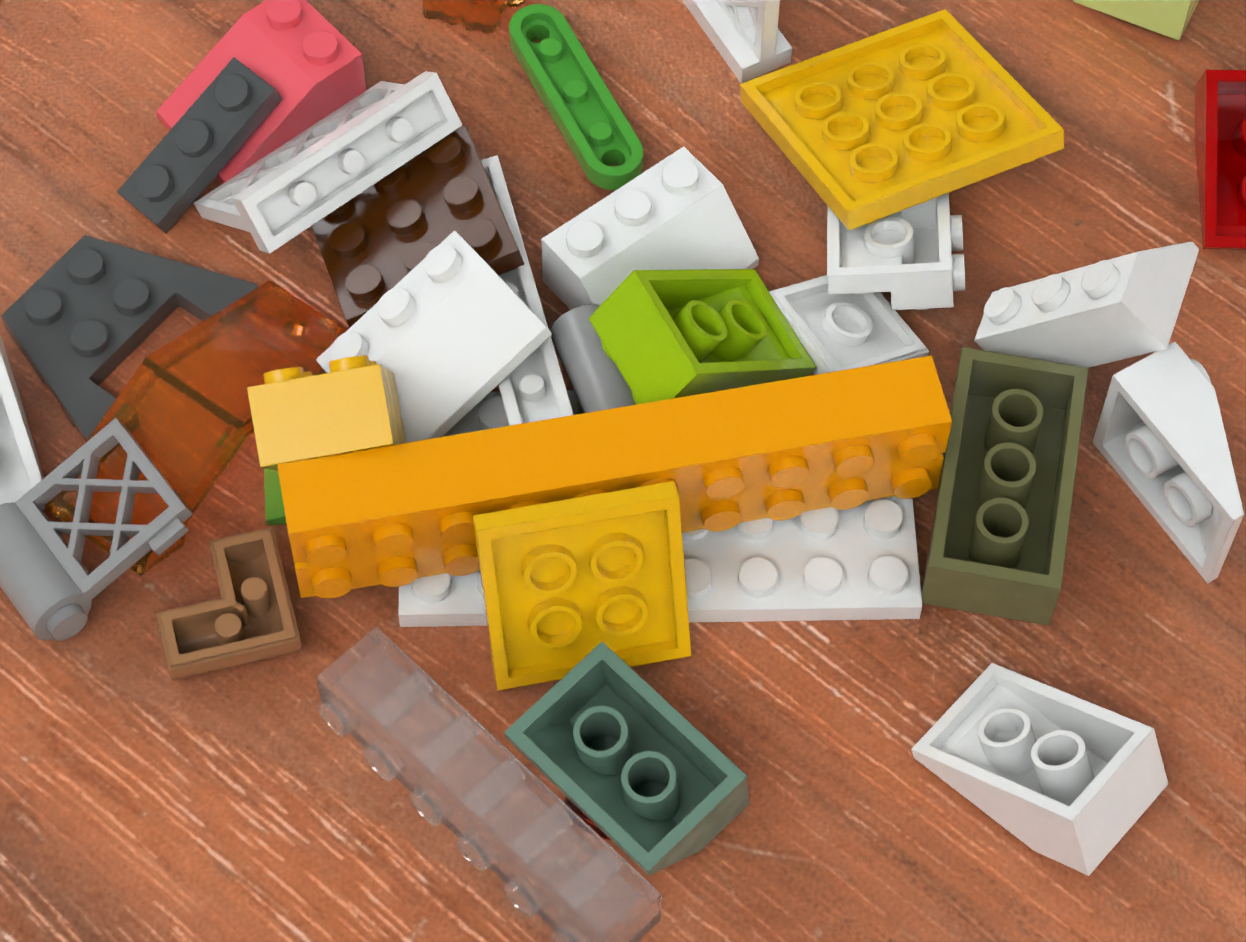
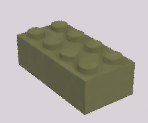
[921,347,1089,626]

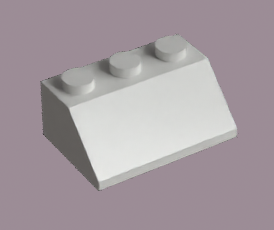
[541,146,759,310]
[316,230,552,443]
[974,242,1199,368]

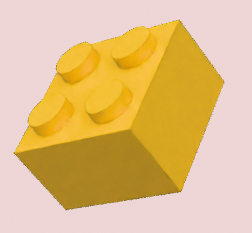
[247,355,406,471]

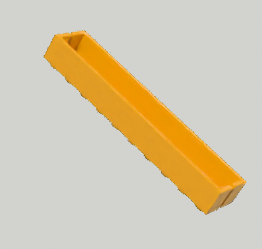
[277,355,952,598]

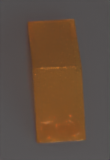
[44,280,347,576]

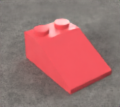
[156,0,366,184]

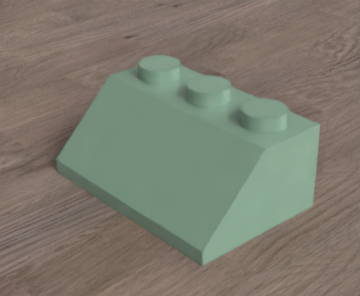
[504,642,750,876]

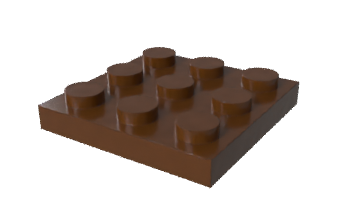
[312,126,524,328]

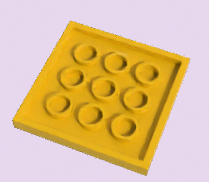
[740,9,1064,231]

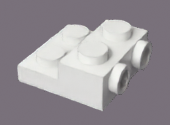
[827,193,965,310]

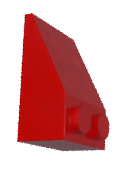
[1195,70,1246,250]

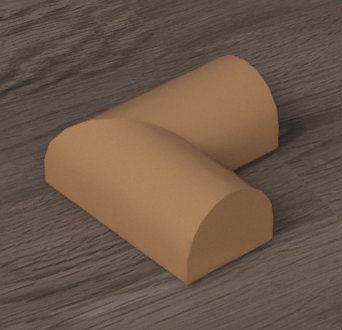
[156,527,302,681]

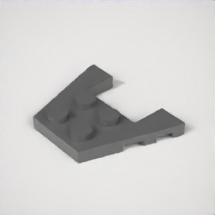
[1,235,263,464]

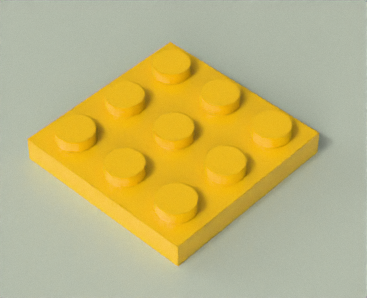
[473,481,691,691]

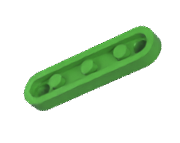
[509,4,643,190]

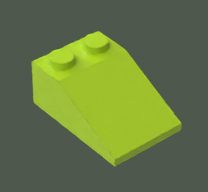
[588,269,817,405]

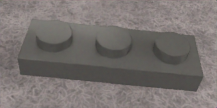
[117,57,283,233]

